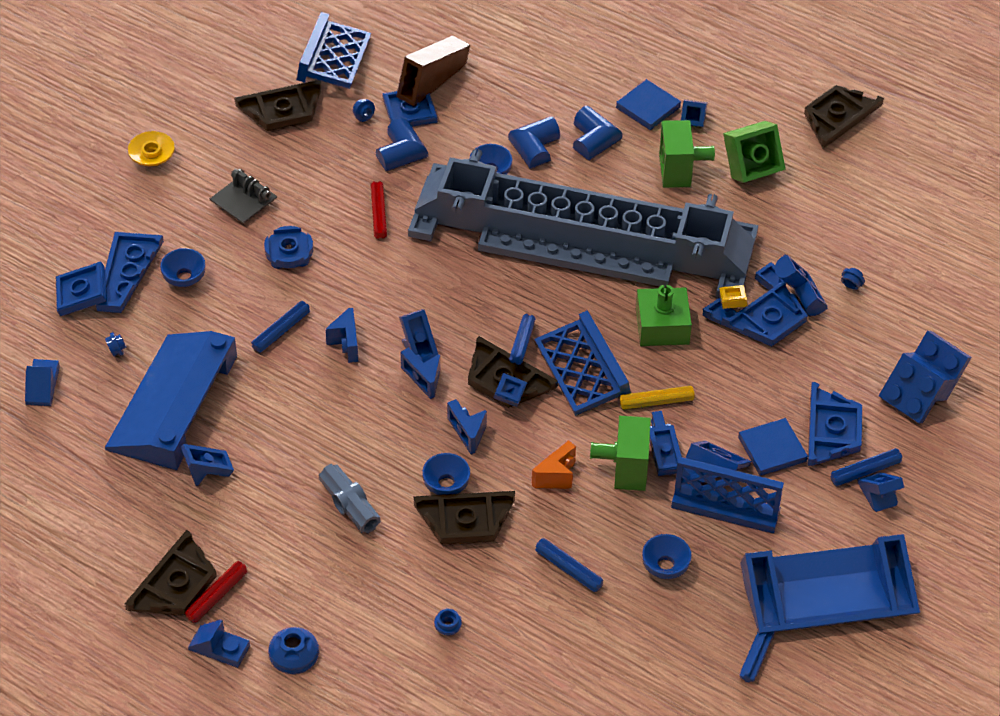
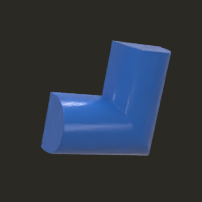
[573,106,623,160]
[508,116,560,168]
[376,117,428,171]
[774,254,828,316]

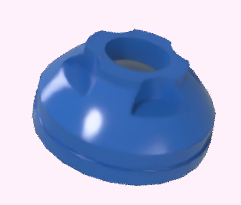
[469,144,512,175]
[160,248,206,287]
[422,453,470,495]
[642,534,692,579]
[269,627,319,674]

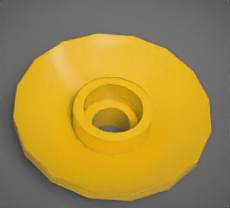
[128,131,175,166]

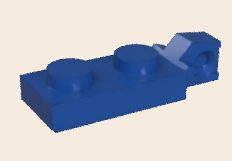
[649,411,682,476]

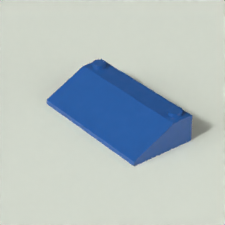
[105,331,237,470]
[740,534,920,634]

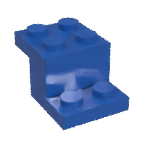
[878,331,972,424]

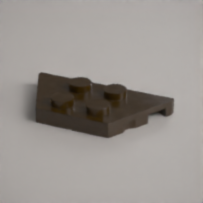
[234,80,321,131]
[804,85,884,148]
[468,336,558,408]
[413,491,515,544]
[125,530,217,615]

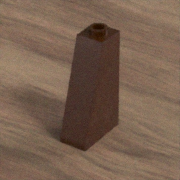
[396,36,470,106]

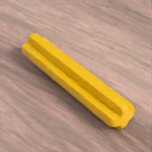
[620,386,695,410]

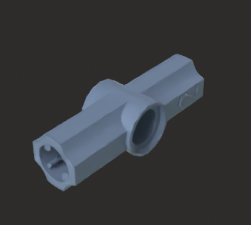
[319,463,381,533]

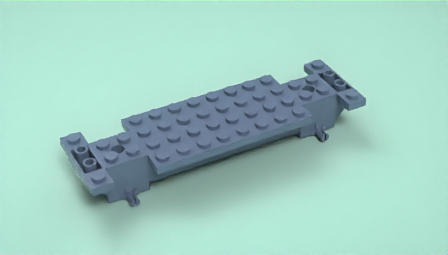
[408,149,759,298]

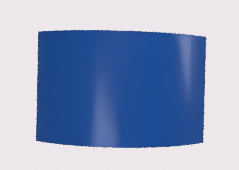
[681,99,708,127]

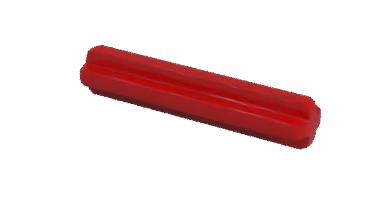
[371,181,387,239]
[185,561,247,623]

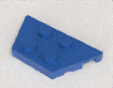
[808,382,862,466]

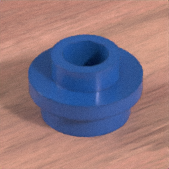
[353,99,375,122]
[841,268,865,290]
[105,332,127,356]
[434,609,462,635]

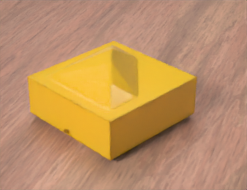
[719,285,747,309]

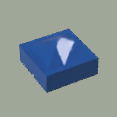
[493,373,527,407]

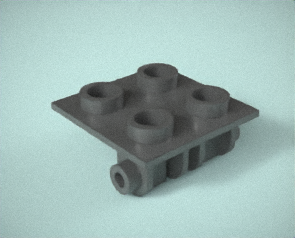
[210,169,277,224]

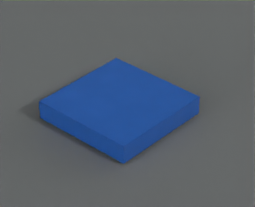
[616,79,681,130]
[382,91,438,127]
[56,262,106,317]
[738,418,808,476]

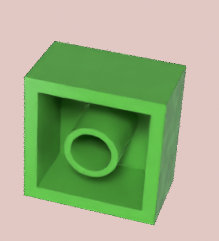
[659,120,715,188]
[723,121,786,183]
[635,285,692,346]
[590,416,651,491]

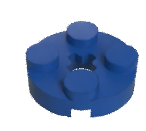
[264,226,313,269]

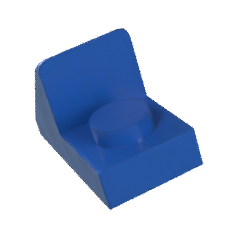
[325,308,358,363]
[399,309,439,362]
[400,347,441,399]
[25,359,60,406]
[447,399,487,454]
[181,444,234,486]
[857,472,904,512]
[188,620,250,668]

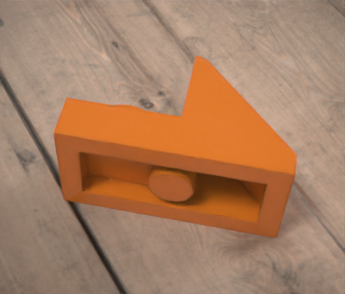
[531,440,576,489]

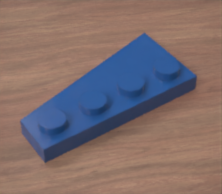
[96,232,164,313]

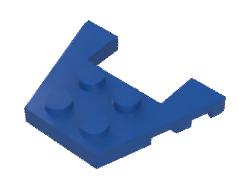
[702,262,808,347]

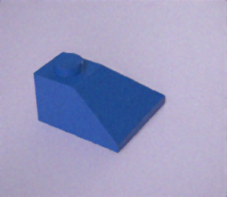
[684,440,752,484]

